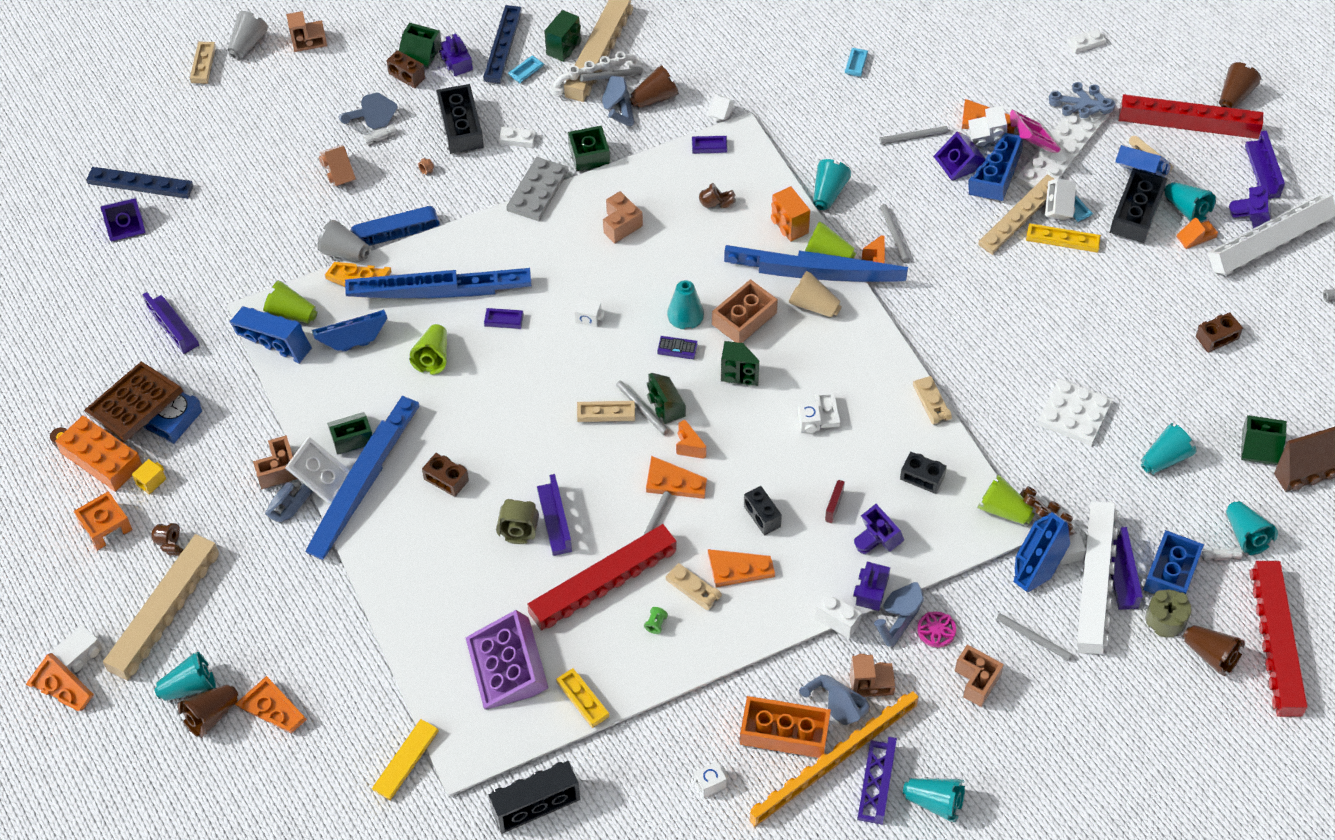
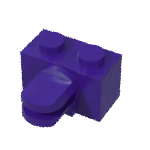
[439,33,473,77]
[1229,185,1271,228]
[854,503,905,554]
[853,561,891,611]

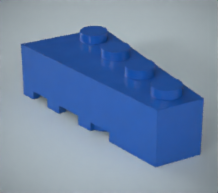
[968,133,1023,201]
[229,306,312,364]

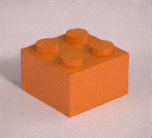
[771,186,810,242]

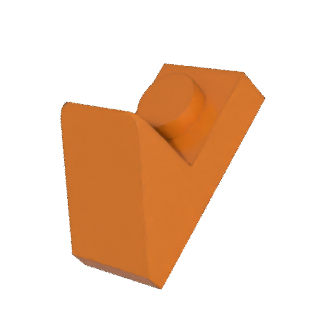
[1176,218,1218,249]
[862,235,885,263]
[676,420,706,459]

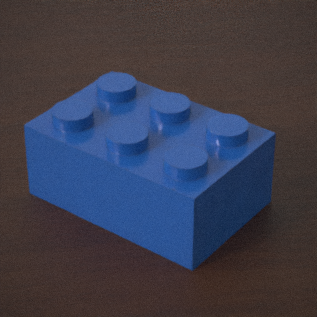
[1143,530,1204,594]

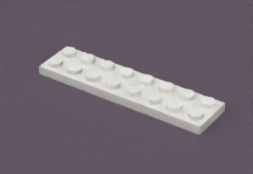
[1016,91,1115,189]

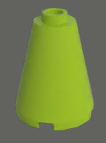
[805,221,856,259]
[263,280,318,323]
[409,324,447,375]
[977,474,1035,525]

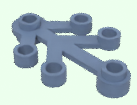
[1049,82,1115,118]

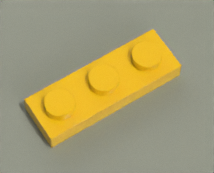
[556,668,609,728]

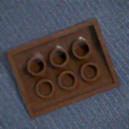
[1274,426,1335,492]

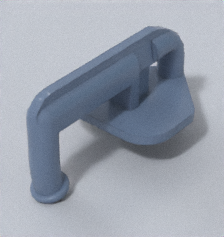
[602,76,634,126]
[338,92,398,129]
[265,482,313,522]
[874,582,924,647]
[799,675,870,725]

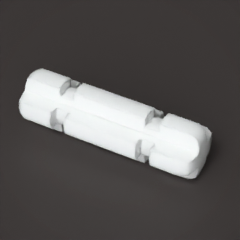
[363,124,397,145]
[1202,547,1243,561]

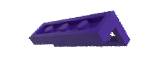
[1245,130,1285,199]
[142,292,200,355]
[537,474,572,556]
[1111,527,1143,610]
[857,737,897,825]

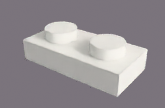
[1067,29,1106,54]
[498,127,536,148]
[814,391,840,429]

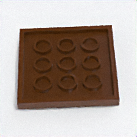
[84,361,184,442]

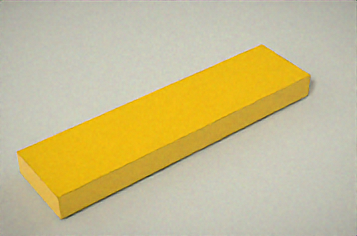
[1026,223,1101,253]
[372,719,439,801]

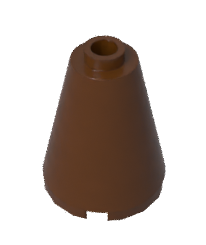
[1219,62,1261,108]
[629,65,679,108]
[1183,625,1245,676]
[177,684,238,738]

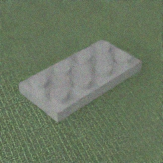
[506,156,569,221]

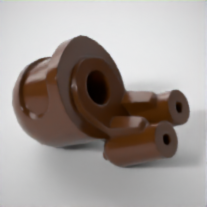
[699,183,736,208]
[151,523,184,556]

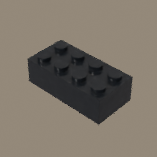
[436,84,484,154]
[1109,168,1168,243]
[488,761,581,834]

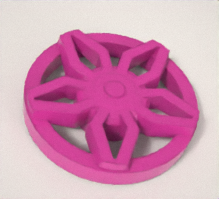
[917,611,956,648]

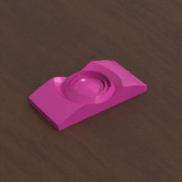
[1010,109,1061,153]

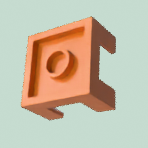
[73,491,133,550]

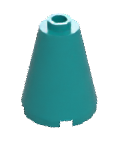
[813,159,852,210]
[1164,182,1216,223]
[667,280,704,330]
[1141,423,1197,474]
[1226,501,1278,555]
[154,651,216,701]
[903,778,965,822]

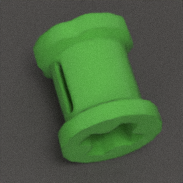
[644,607,668,634]

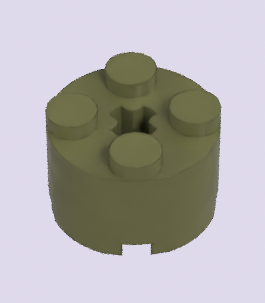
[496,499,539,544]
[1145,590,1191,638]

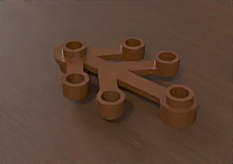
[1020,486,1075,537]

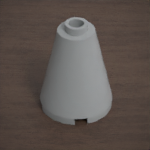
[227,11,269,59]
[317,220,370,261]

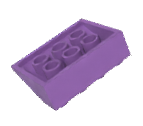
[465,610,549,710]

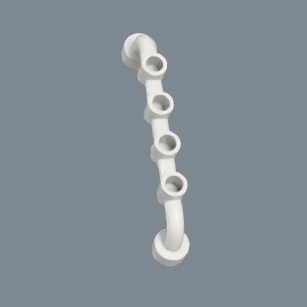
[550,51,641,96]

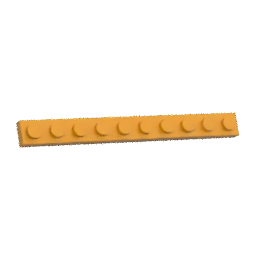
[750,691,919,827]

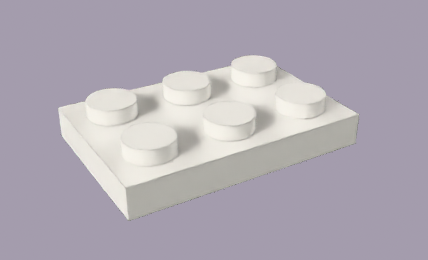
[285,437,350,505]

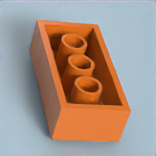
[55,415,142,492]
[740,696,831,758]

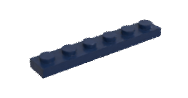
[483,5,522,84]
[86,166,194,199]

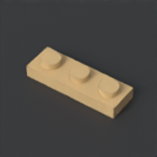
[190,41,216,84]
[577,401,635,422]

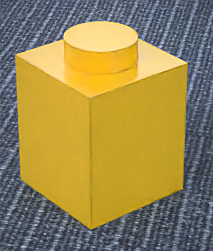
[132,459,166,495]

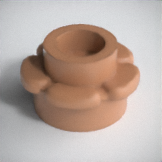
[418,158,434,175]

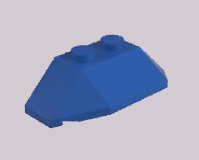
[312,310,388,351]
[1013,512,1070,592]

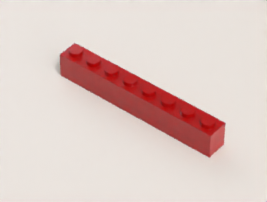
[1118,94,1264,139]
[527,524,677,631]
[1250,561,1307,717]

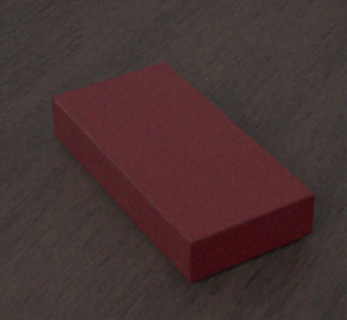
[825,480,845,523]

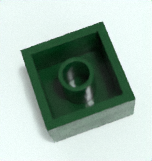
[544,10,582,62]
[568,125,610,172]

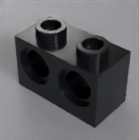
[900,451,947,494]
[744,486,782,535]

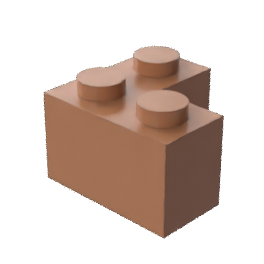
[286,11,327,52]
[319,145,356,186]
[603,191,643,244]
[253,435,298,490]
[955,644,1004,707]
[849,654,895,697]

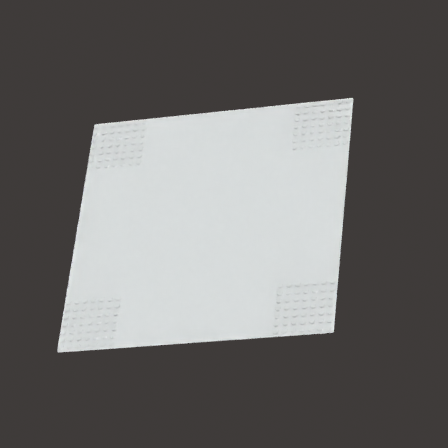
[227,112,1032,796]

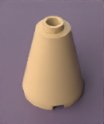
[789,271,842,317]

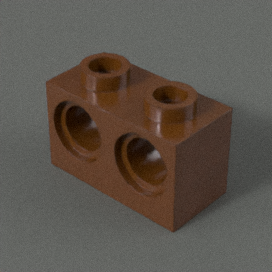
[386,50,426,89]
[1195,312,1243,353]
[422,453,469,497]

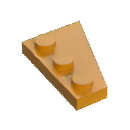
[325,262,392,287]

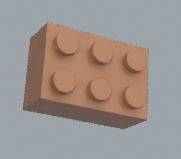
[712,279,778,343]

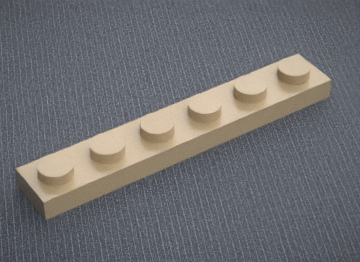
[978,174,1054,255]

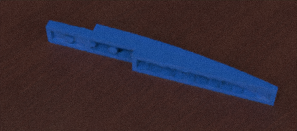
[724,245,908,282]
[345,268,532,298]
[305,396,420,560]

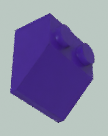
[933,131,985,181]
[100,197,146,241]

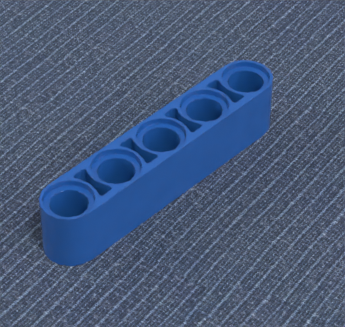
[350,206,440,246]

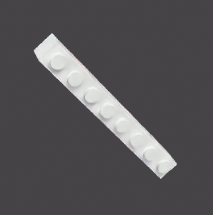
[1208,194,1335,275]
[1077,501,1119,654]

